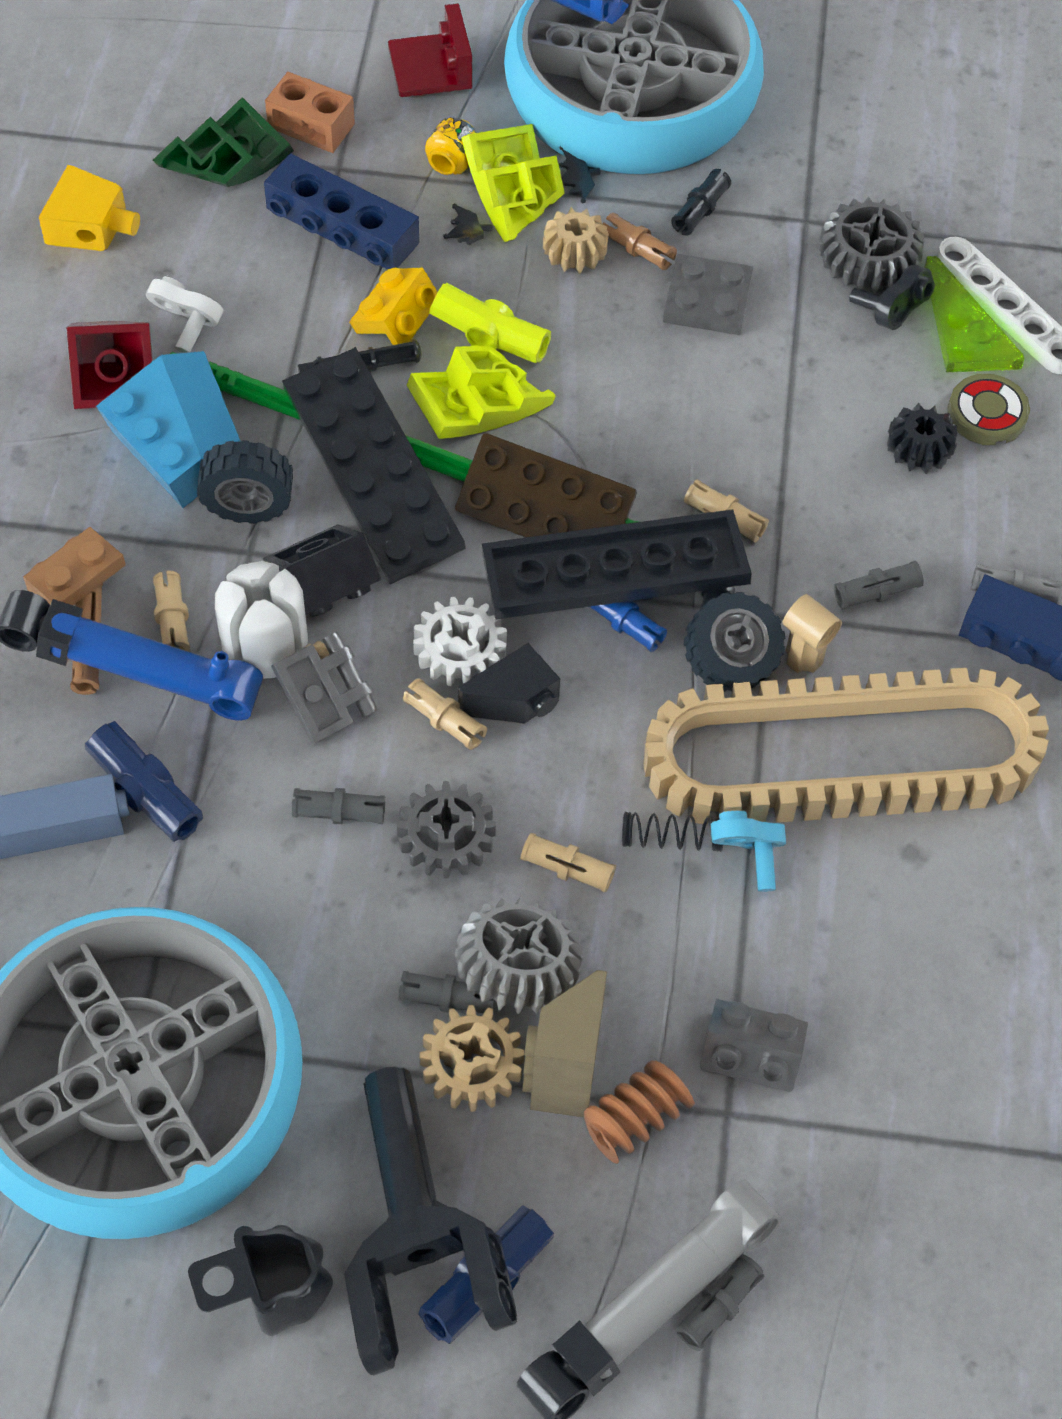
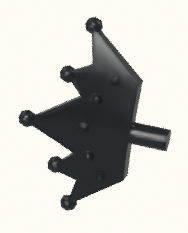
[559,146,601,204]
[443,203,493,245]

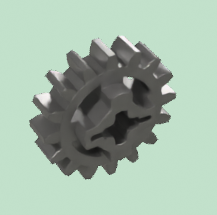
[397,781,496,879]

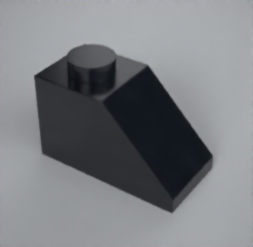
[458,643,561,724]

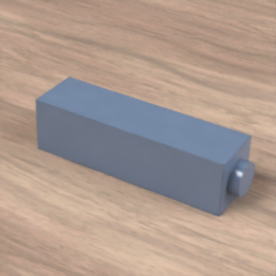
[0,774,130,859]

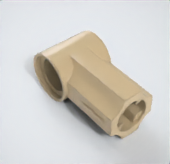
[783,594,842,673]

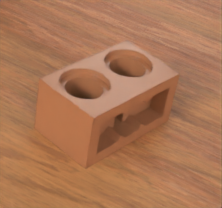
[265,71,355,153]

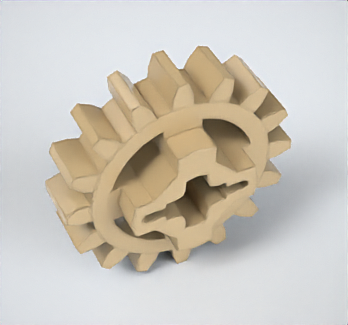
[420,1005,524,1112]

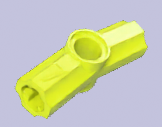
[429,282,551,363]

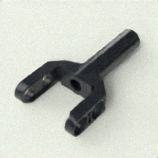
[344,1066,517,1376]

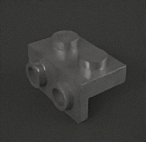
[700,999,808,1092]

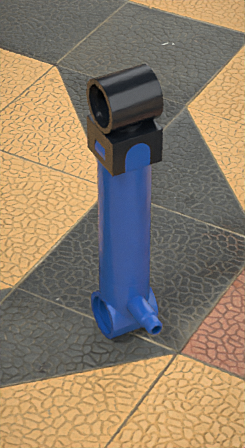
[0,590,263,721]

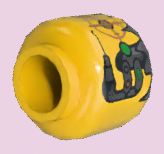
[425,117,477,175]

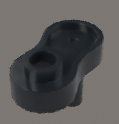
[849,265,935,330]

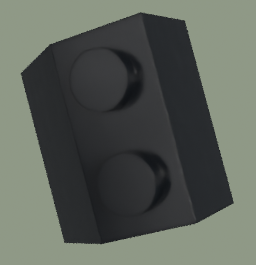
[263,524,381,617]

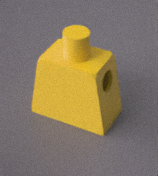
[39,165,140,251]

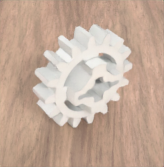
[413,597,507,686]

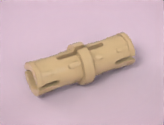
[684,479,769,543]
[153,570,190,652]
[403,678,487,750]
[521,833,616,892]

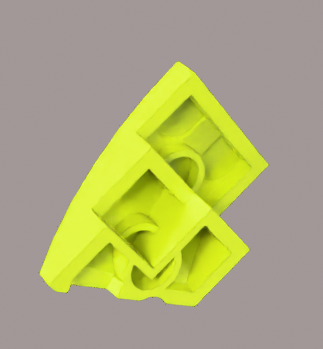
[461,124,565,242]
[406,345,556,439]

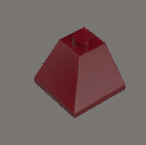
[66,321,153,409]

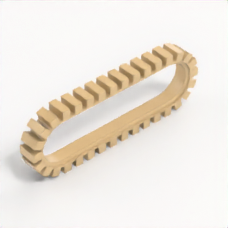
[643,668,1049,825]

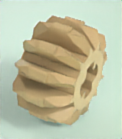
[543,207,609,274]

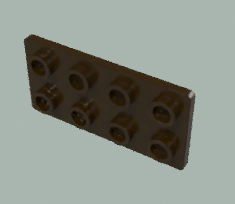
[455,433,637,537]

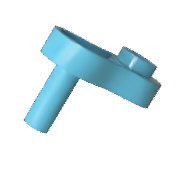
[711,811,786,892]

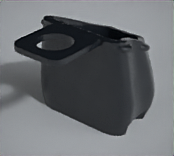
[188,1225,333,1336]

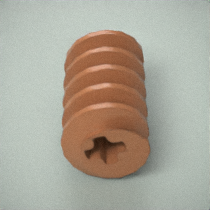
[584,1061,695,1164]

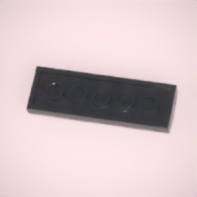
[282,347,466,584]
[482,509,752,620]

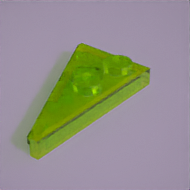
[924,256,1025,372]

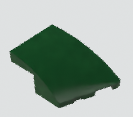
[153,97,294,187]

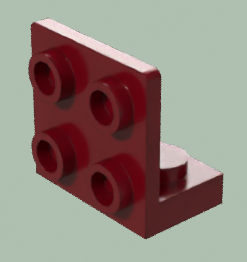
[388,3,472,97]

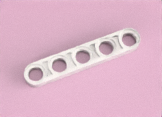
[936,237,1062,374]

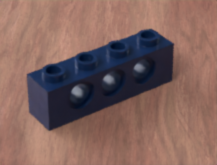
[264,153,420,269]

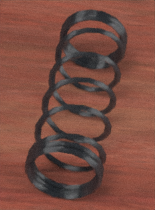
[622,811,723,852]

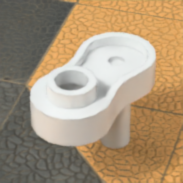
[146,276,224,353]

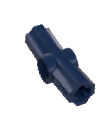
[85,721,203,842]
[418,1205,554,1344]

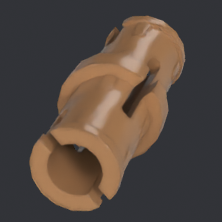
[602,212,677,270]

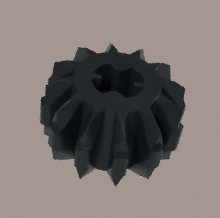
[887,402,958,474]

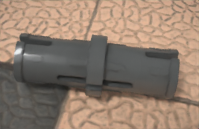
[834,561,924,610]
[292,788,386,825]
[398,971,495,1014]
[675,1254,765,1351]

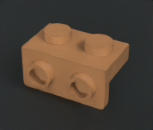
[23,527,126,605]

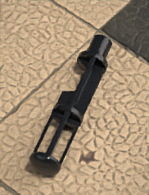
[298,339,422,373]

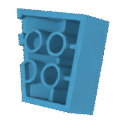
[96,351,241,508]

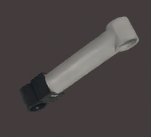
[517,1179,782,1419]

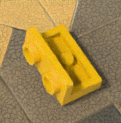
[349,268,437,345]

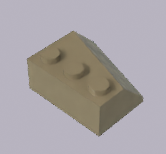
[522,970,607,1118]

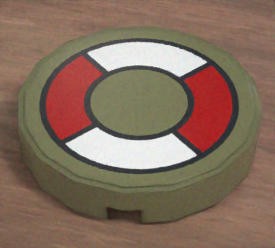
[947,374,1030,445]

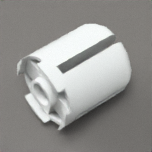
[215,561,308,679]

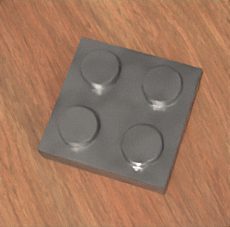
[663,253,754,335]

